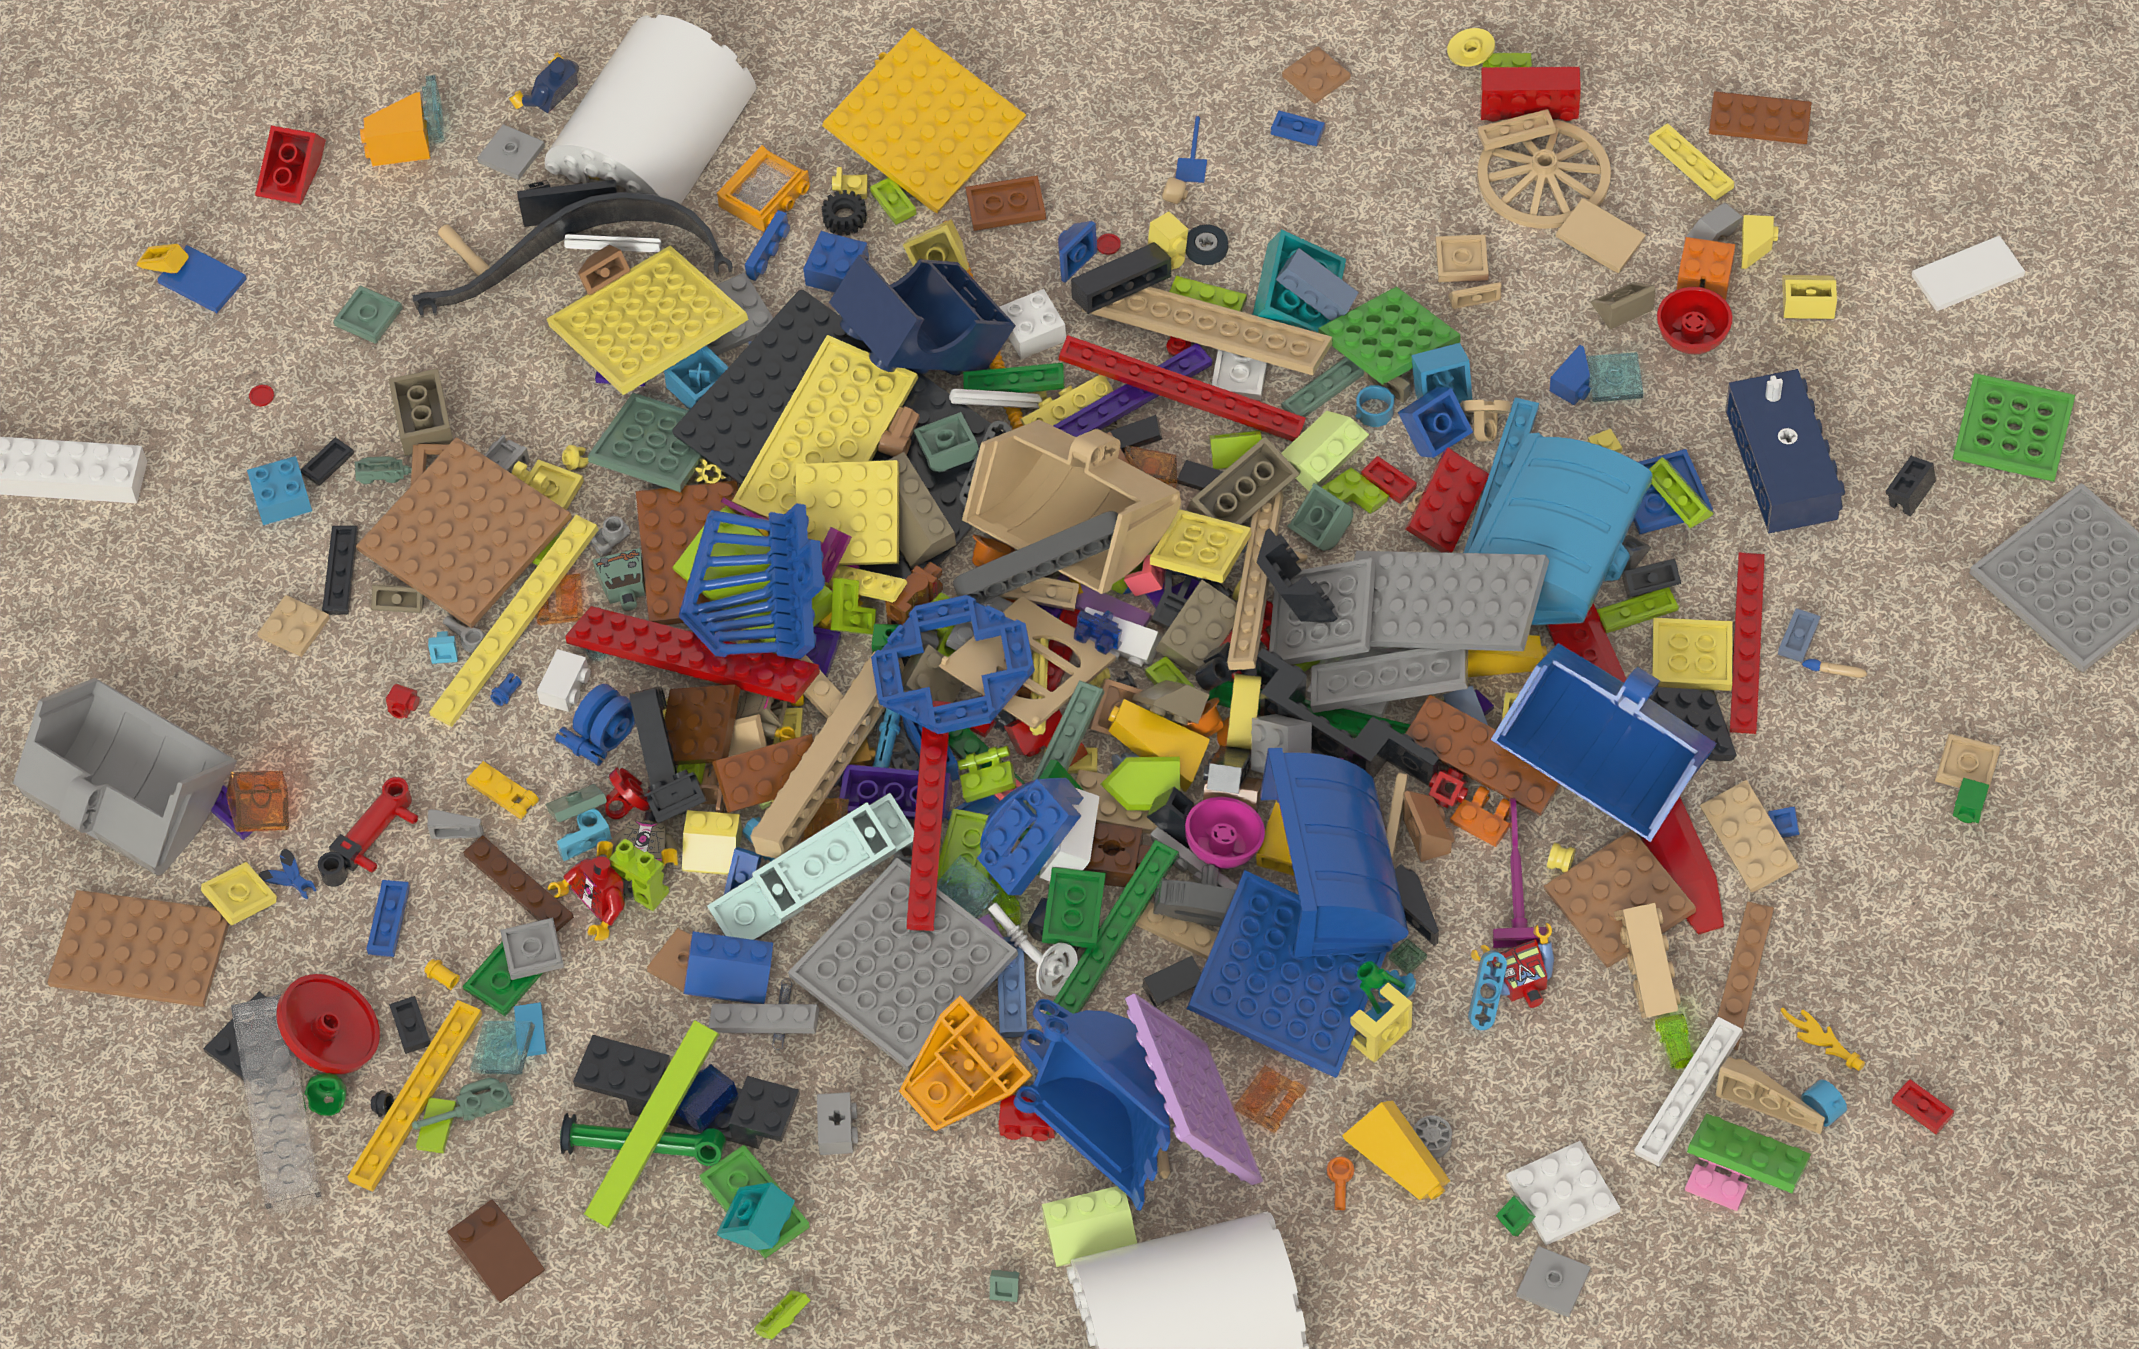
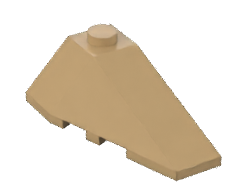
[1716,1057,1825,1134]

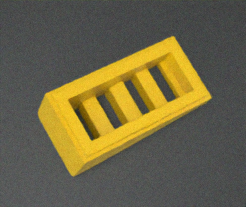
[136,244,189,273]

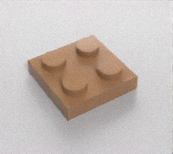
[1282,46,1351,104]

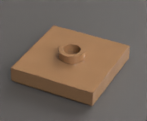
[647,928,692,996]

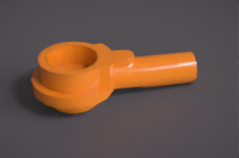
[1327,1156,1354,1210]

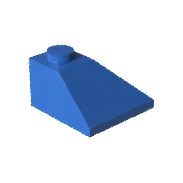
[1058,221,1097,283]

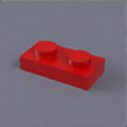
[1361,456,1417,504]
[1892,1079,1954,1135]

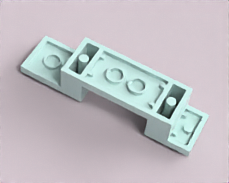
[707,793,914,940]

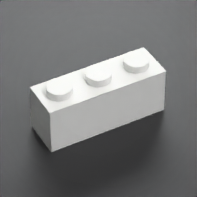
[1076,607,1162,667]

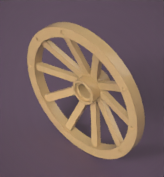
[1477,120,1611,229]

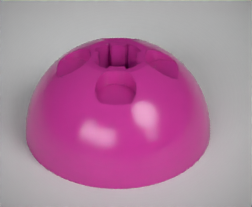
[1185,797,1265,869]

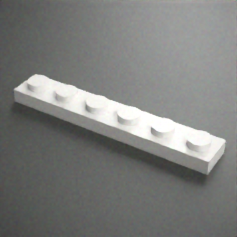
[1634,1017,1743,1166]

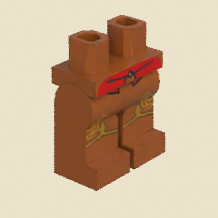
[885,562,943,625]

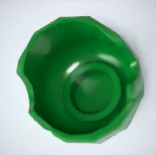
[304,1073,347,1116]

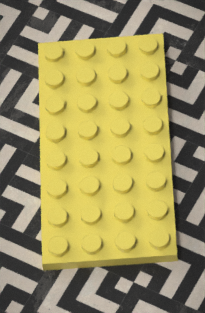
[732,335,918,518]

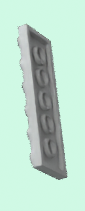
[1311,648,1468,713]

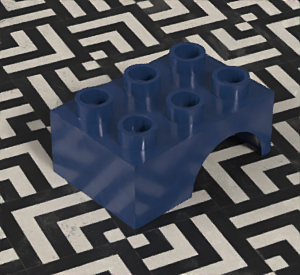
[829,255,1016,376]

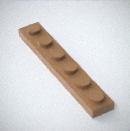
[1717,901,1774,1050]

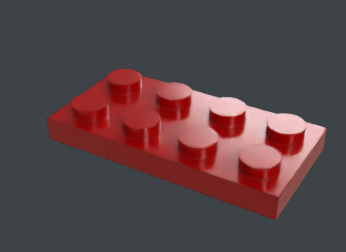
[1405,447,1489,553]

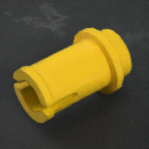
[424,959,460,990]

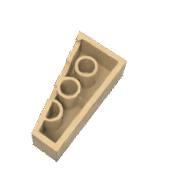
[1614,903,1681,1018]

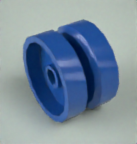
[573,684,635,752]

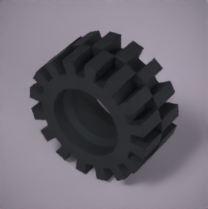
[822,190,867,236]

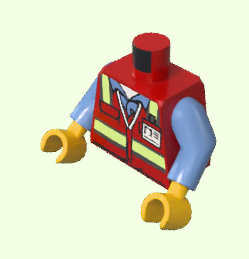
[1471,923,1554,1008]

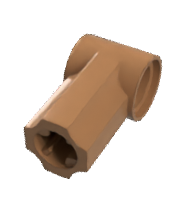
[878,407,920,457]

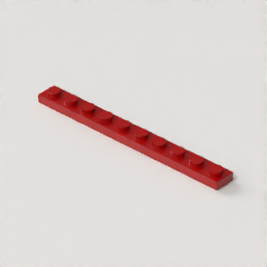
[1058,335,1306,442]
[907,701,951,931]

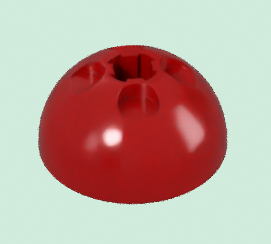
[1657,287,1732,355]

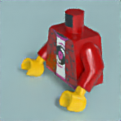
[548,856,625,941]

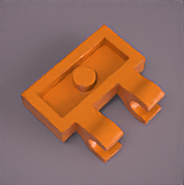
[1450,786,1510,847]

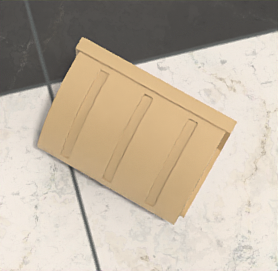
[962,420,1181,594]

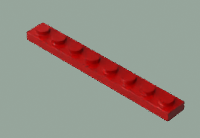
[1730,552,1765,734]

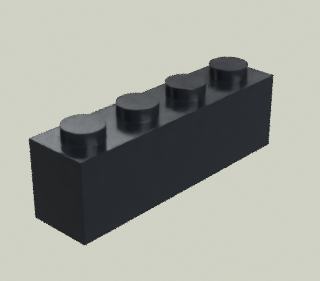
[1071,242,1171,314]

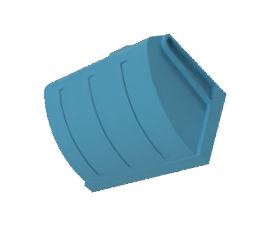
[1468,433,1653,625]

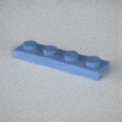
[998,937,1027,1038]

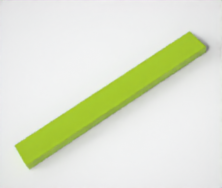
[584,1020,720,1228]

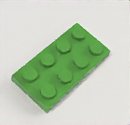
[1687,1113,1811,1193]
[699,1145,810,1259]

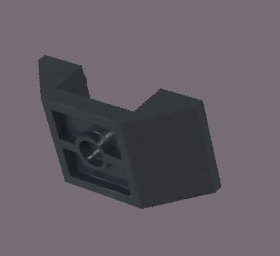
[1256,528,1338,622]

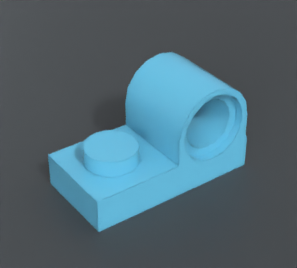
[556,808,612,861]

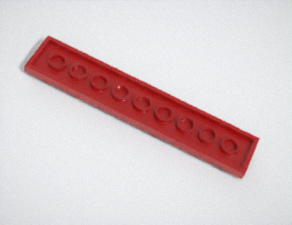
[565,606,820,703]

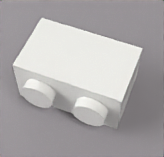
[537,649,590,712]

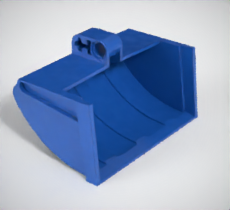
[1491,643,1717,842]
[1260,748,1409,958]

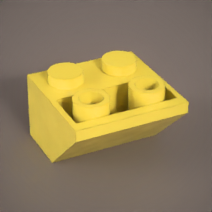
[1782,275,1837,319]

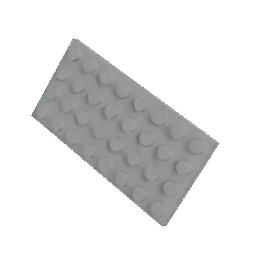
[1354,551,1549,651]

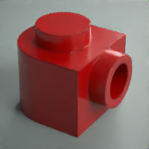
[386,683,420,719]

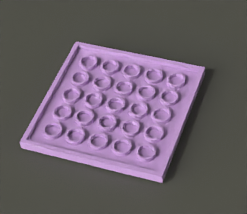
[1125,993,1263,1185]

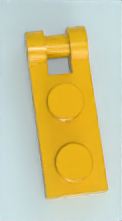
[466,761,539,819]

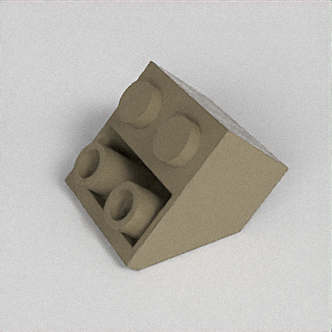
[1132,680,1209,726]

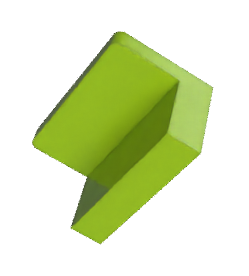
[1209,430,1262,469]

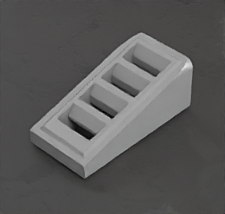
[427,809,484,839]

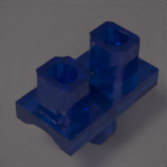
[1074,610,1122,655]

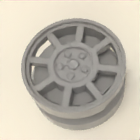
[1413,1115,1452,1159]

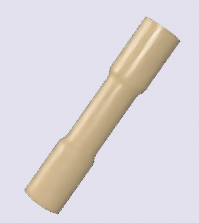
[438,224,490,276]

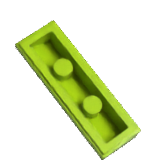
[1649,457,1714,528]

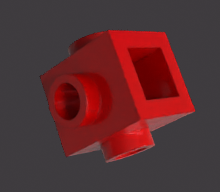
[1428,768,1469,808]

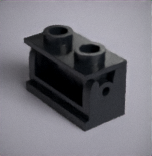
[644,769,708,823]

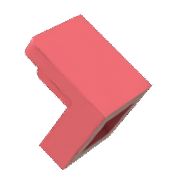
[1124,554,1164,596]

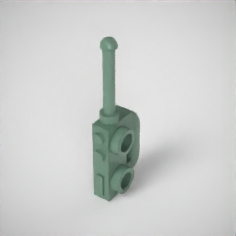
[354,456,429,484]
[412,1078,513,1130]

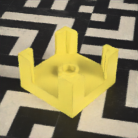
[1350,983,1412,1063]

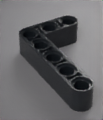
[629,686,686,816]

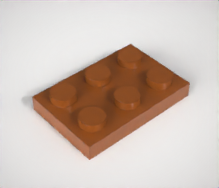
[965,175,1046,231]

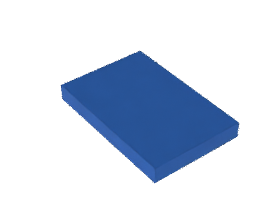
[157,245,247,313]

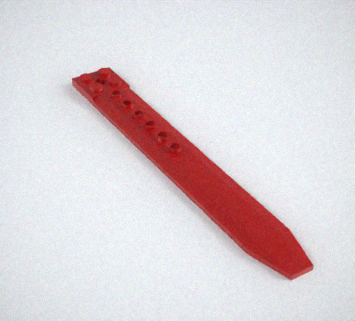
[1546,603,1724,935]

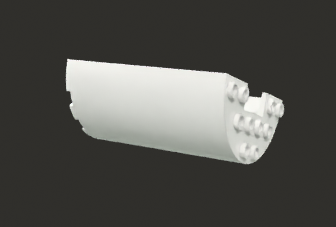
[545,15,757,204]
[1066,1211,1309,1349]

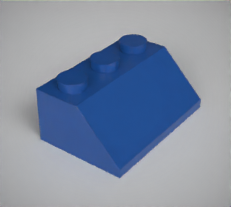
[683,931,773,1004]

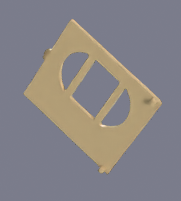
[939,596,1116,729]

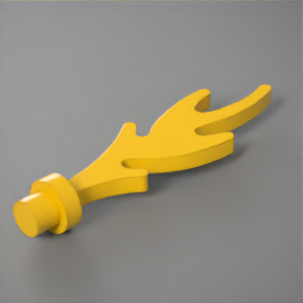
[1781,1008,1865,1071]

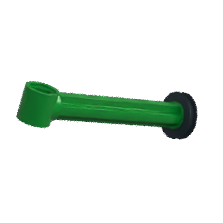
[560,1113,726,1166]

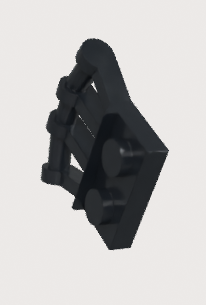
[1150,568,1233,630]

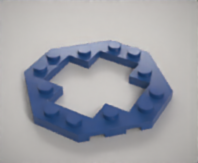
[871,595,1035,734]

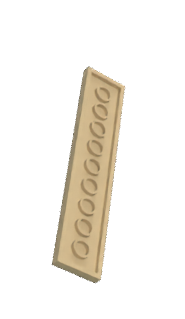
[1082,287,1332,375]

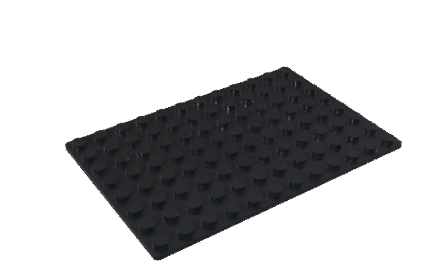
[672,290,1004,579]

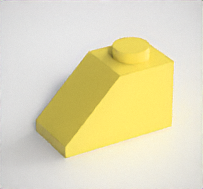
[1741,215,1778,269]

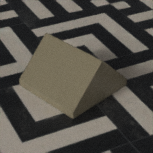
[1590,282,1655,330]

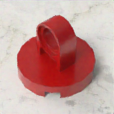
[603,767,650,819]

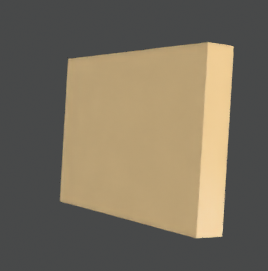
[1555,198,1646,273]

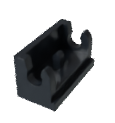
[1886,455,1936,517]
[1142,956,1201,1007]

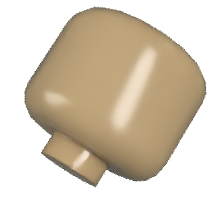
[1162,177,1188,204]

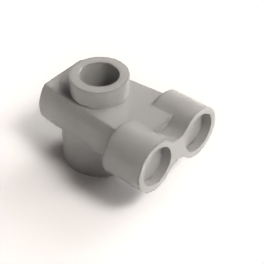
[589,516,631,557]

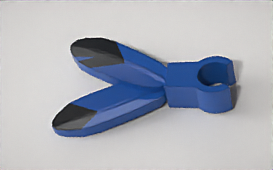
[259,849,316,899]

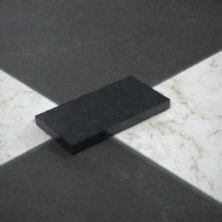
[517,180,618,227]

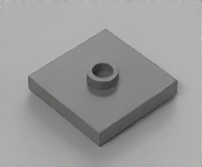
[477,124,545,180]
[500,918,564,980]
[1516,1246,1591,1317]

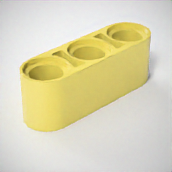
[1226,674,1261,749]

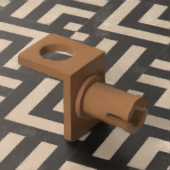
[701,768,725,813]

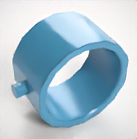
[1355,385,1395,427]
[1801,1079,1847,1127]

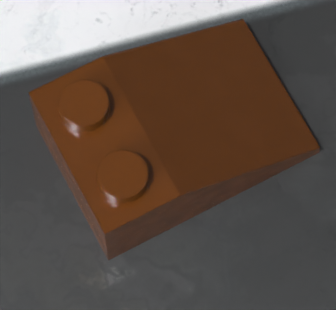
[447,1199,545,1303]

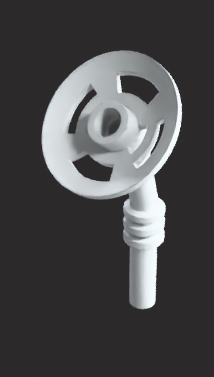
[988,903,1078,996]

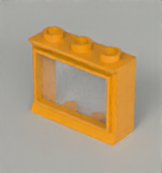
[717,145,810,232]

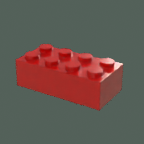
[1480,66,1581,122]

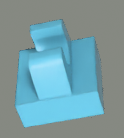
[428,631,458,664]

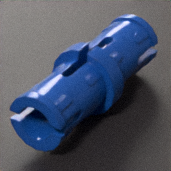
[555,727,607,766]

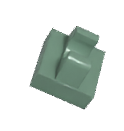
[989,1270,1020,1302]

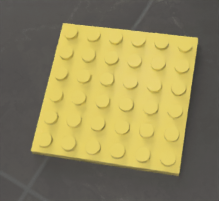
[547,246,749,395]

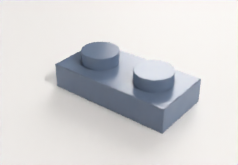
[1778,608,1821,662]

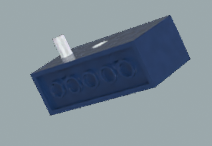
[1725,369,1845,534]

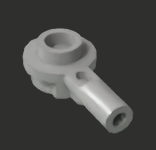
[443,616,486,653]

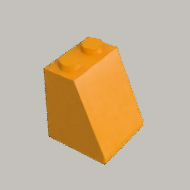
[360,92,430,166]

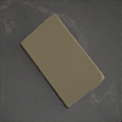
[371,584,425,613]

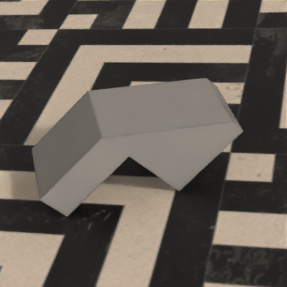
[1686,202,1743,241]

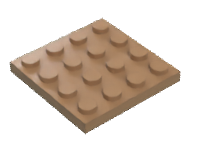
[1544,830,1696,968]

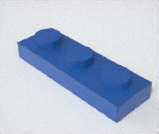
[745,210,790,281]
[366,880,410,957]

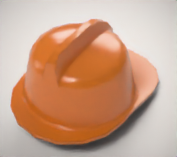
[972,534,1016,567]
[1176,698,1224,738]

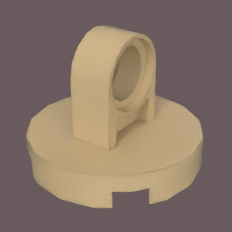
[1461,400,1511,442]

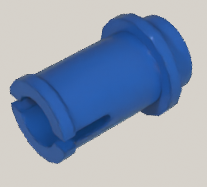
[490,673,522,706]

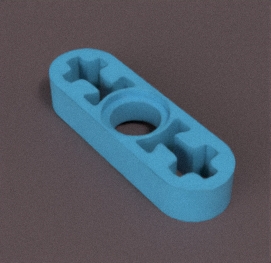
[1468,950,1507,1030]

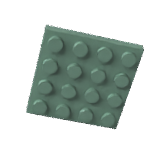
[588,393,704,492]

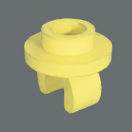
[562,445,589,470]

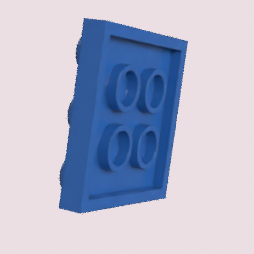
[1633,449,1713,535]

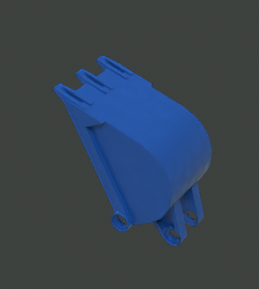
[1014,999,1170,1211]

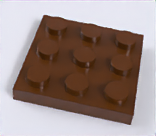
[664,684,741,765]

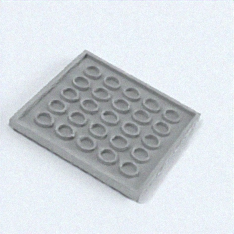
[1970,483,2139,673]
[788,858,1018,1071]

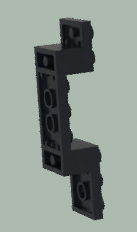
[1256,648,1439,786]
[573,1034,800,1149]

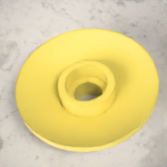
[1447,28,1495,67]

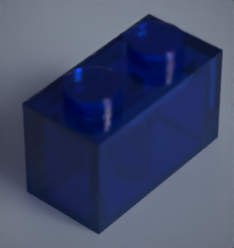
[676,1064,738,1133]

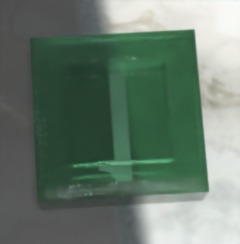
[1389,938,1427,974]

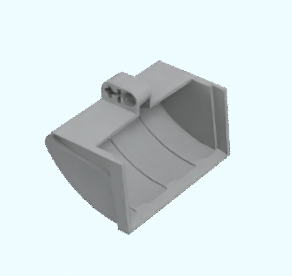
[13,678,237,875]

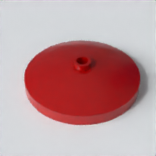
[276,974,380,1074]

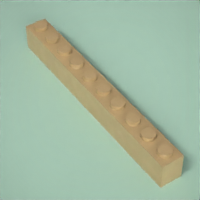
[750,651,904,859]

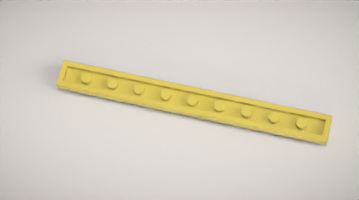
[429,515,598,727]

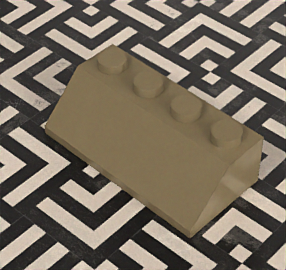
[1186,437,1300,525]
[888,452,956,569]

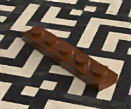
[463,835,574,933]

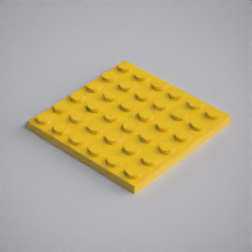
[822,27,1026,213]

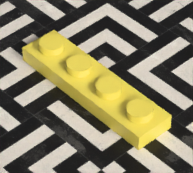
[1649,123,1734,201]

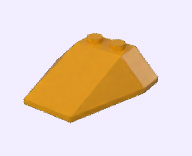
[899,995,1033,1132]

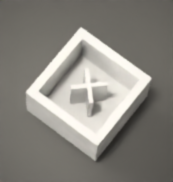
[1000,289,1066,360]

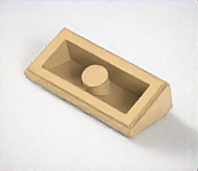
[1448,282,1501,309]

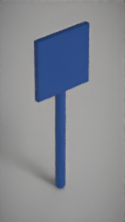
[1175,116,1207,183]

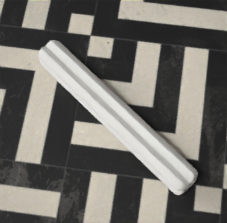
[564,234,662,252]
[949,389,1042,409]

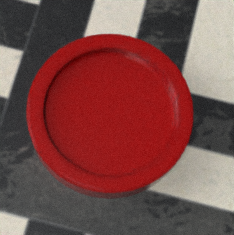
[1097,233,1121,255]
[249,385,274,407]

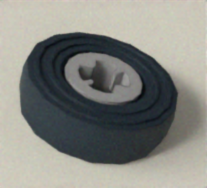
[1185,224,1229,266]

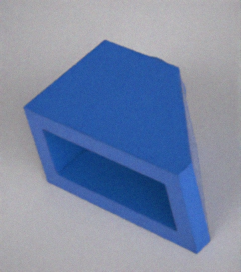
[1549,345,1591,406]

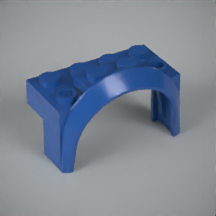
[977,778,1084,895]

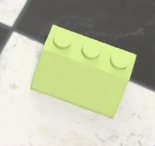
[1281,411,1369,491]
[1042,1186,1137,1267]

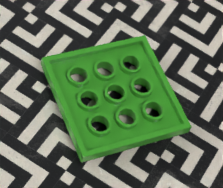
[1318,286,1461,385]
[1953,373,2075,482]

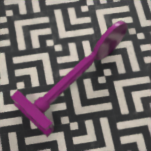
[721,497,852,583]
[1493,798,1547,948]

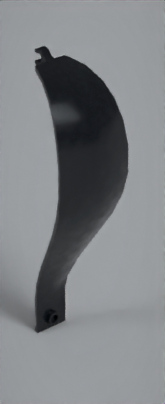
[412,192,733,318]

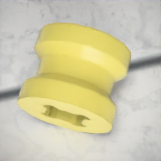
[1547,842,1576,873]

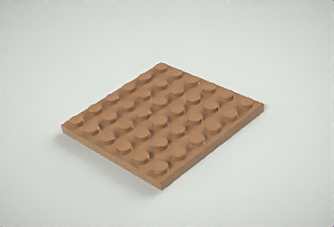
[356,437,572,628]

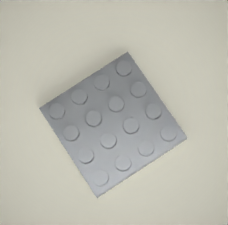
[1269,558,1376,665]

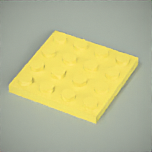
[796,460,899,566]

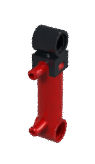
[1195,600,1273,691]
[318,777,418,887]

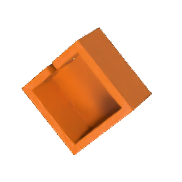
[1677,237,1735,300]

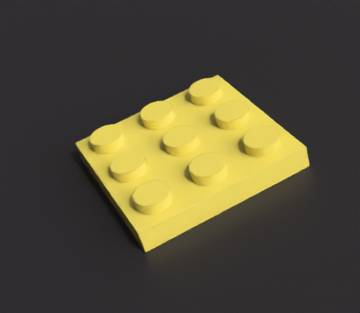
[1150,509,1251,583]
[1652,618,1732,691]

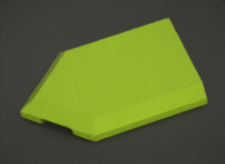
[1100,757,1180,811]

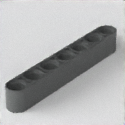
[953,511,1118,604]

